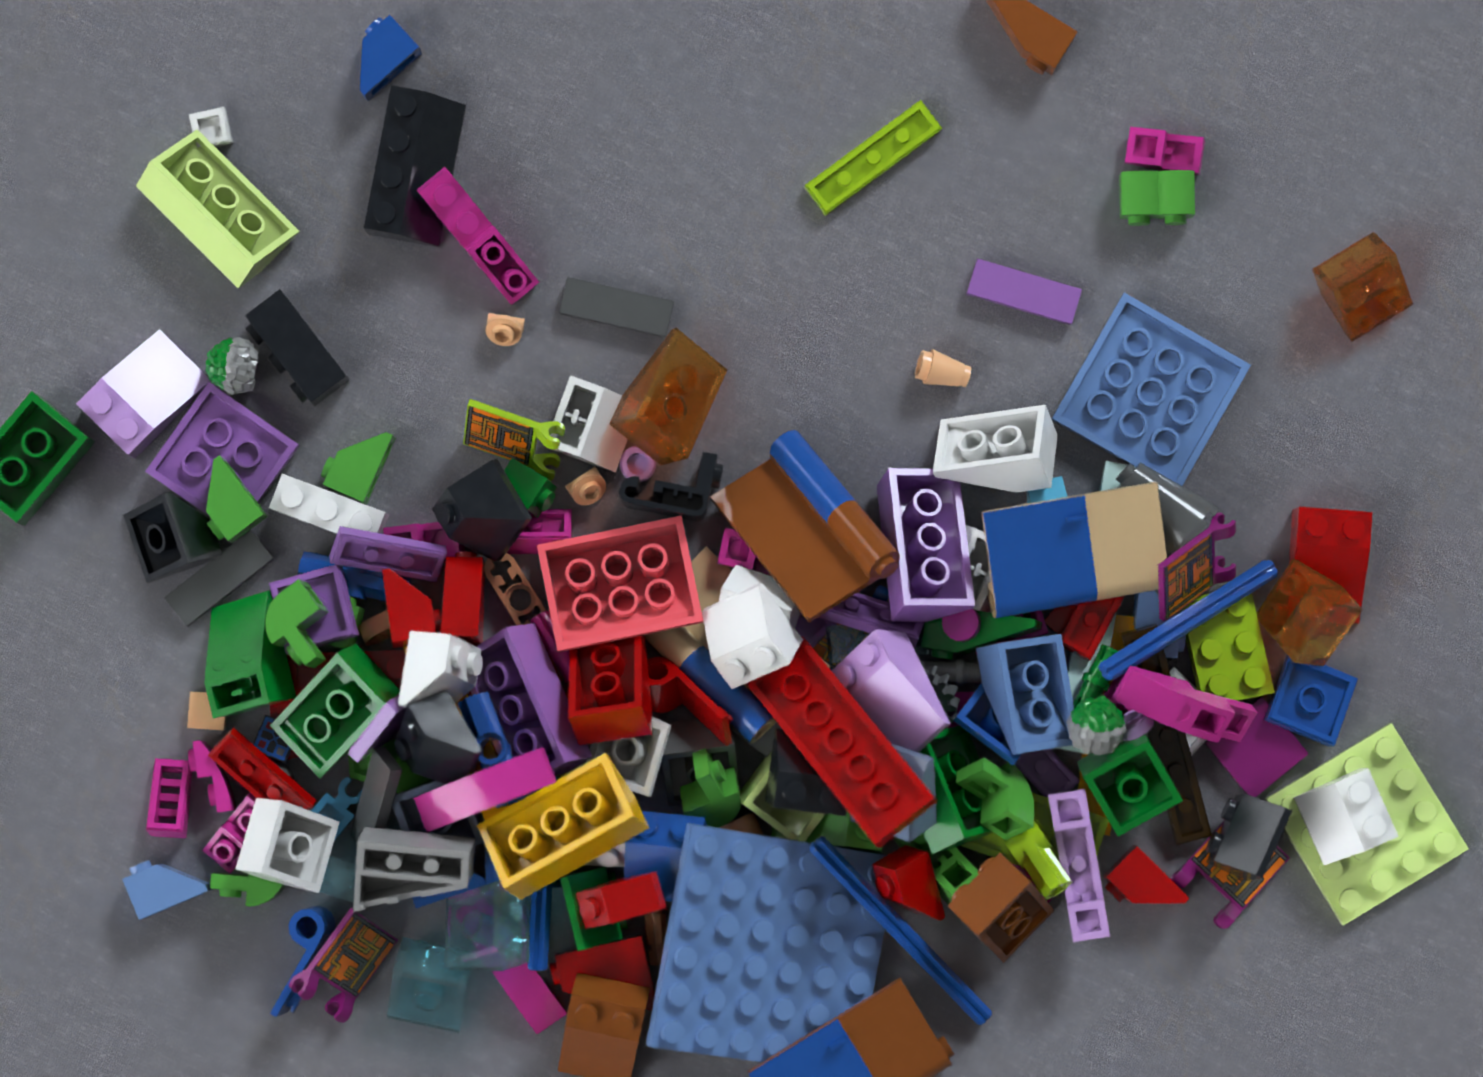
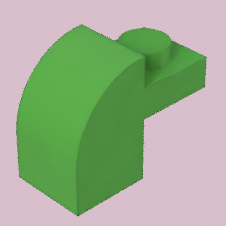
[265,579,329,668]
[680,748,741,828]
[956,757,1034,840]
[210,872,286,906]

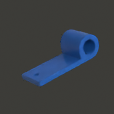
[270,906,336,1017]

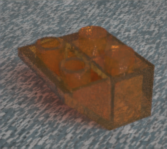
[1312,232,1413,342]
[1257,559,1363,666]

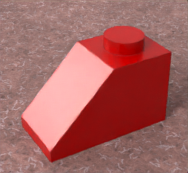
[382,569,442,648]
[872,845,946,921]
[1103,845,1190,904]
[575,871,666,929]

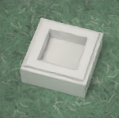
[189,107,233,147]

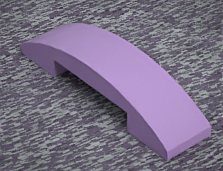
[1048,789,1110,942]

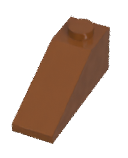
[986,0,1078,75]

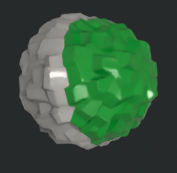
[205,337,260,395]
[1066,695,1127,755]

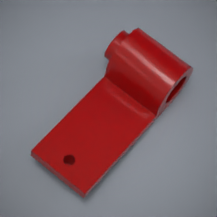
[647,657,733,747]

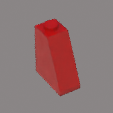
[441,552,485,647]
[550,935,655,1011]

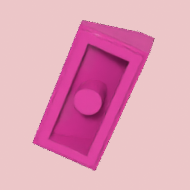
[507,509,572,554]

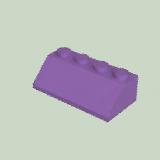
[877,468,975,622]
[470,623,593,777]

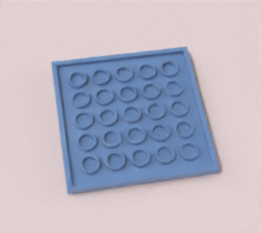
[646,823,890,1062]

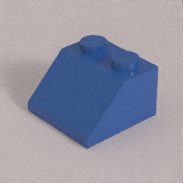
[624,811,707,902]

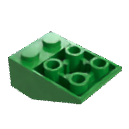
[204,590,296,719]

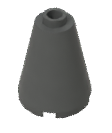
[1116,463,1218,558]

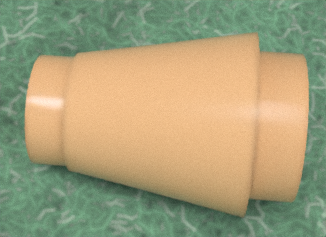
[915,349,971,387]

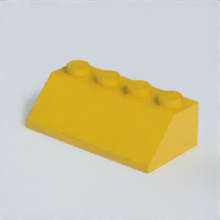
[477,753,649,900]

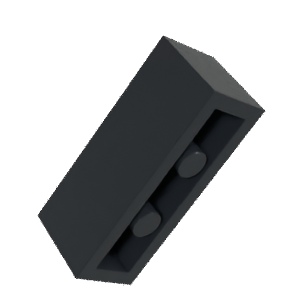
[245,289,350,406]

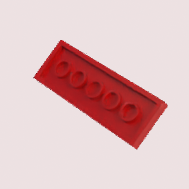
[746,636,938,849]

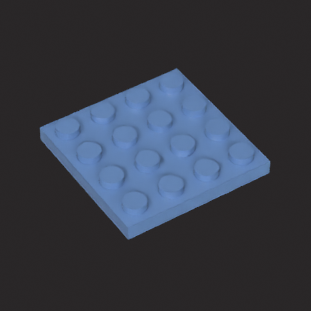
[1051,293,1251,486]

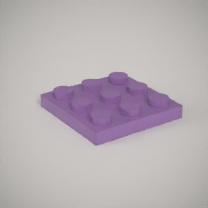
[145,382,300,517]

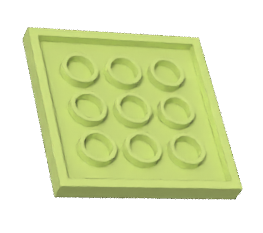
[1265,723,1469,925]

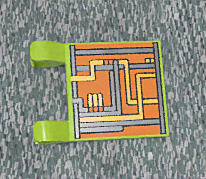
[463,399,565,481]

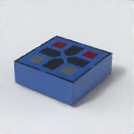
[253,715,292,763]

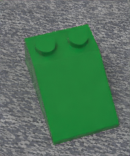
[270,643,400,779]

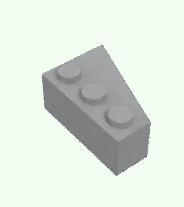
[353,827,476,912]

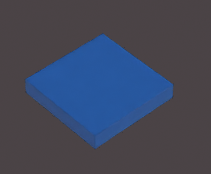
[1264,651,1358,747]

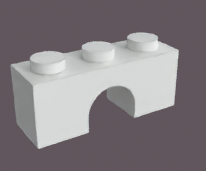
[269,474,389,534]

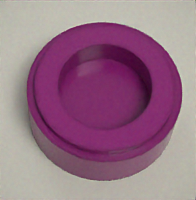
[942,608,981,642]

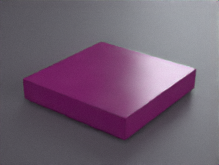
[1204,697,1309,797]

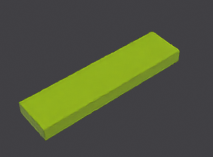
[804,100,943,216]

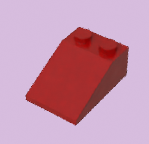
[1285,507,1373,624]
[568,635,652,745]

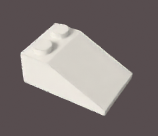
[933,405,1058,493]

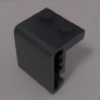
[619,452,723,521]

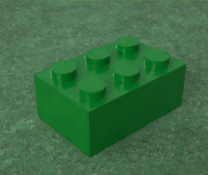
[0,391,96,526]

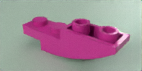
[417,167,539,305]
[1112,666,1258,743]

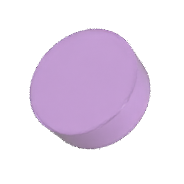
[620,446,656,483]
[1123,710,1154,741]

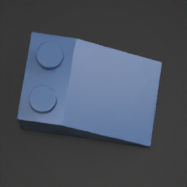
[976,634,1074,755]

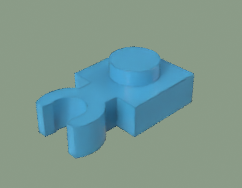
[311,777,362,842]

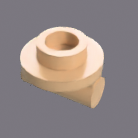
[485,313,525,346]
[565,466,606,505]

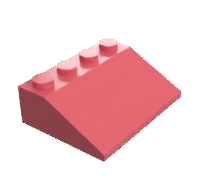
[537,515,704,652]

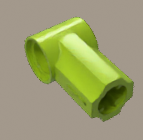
[1004,821,1073,900]

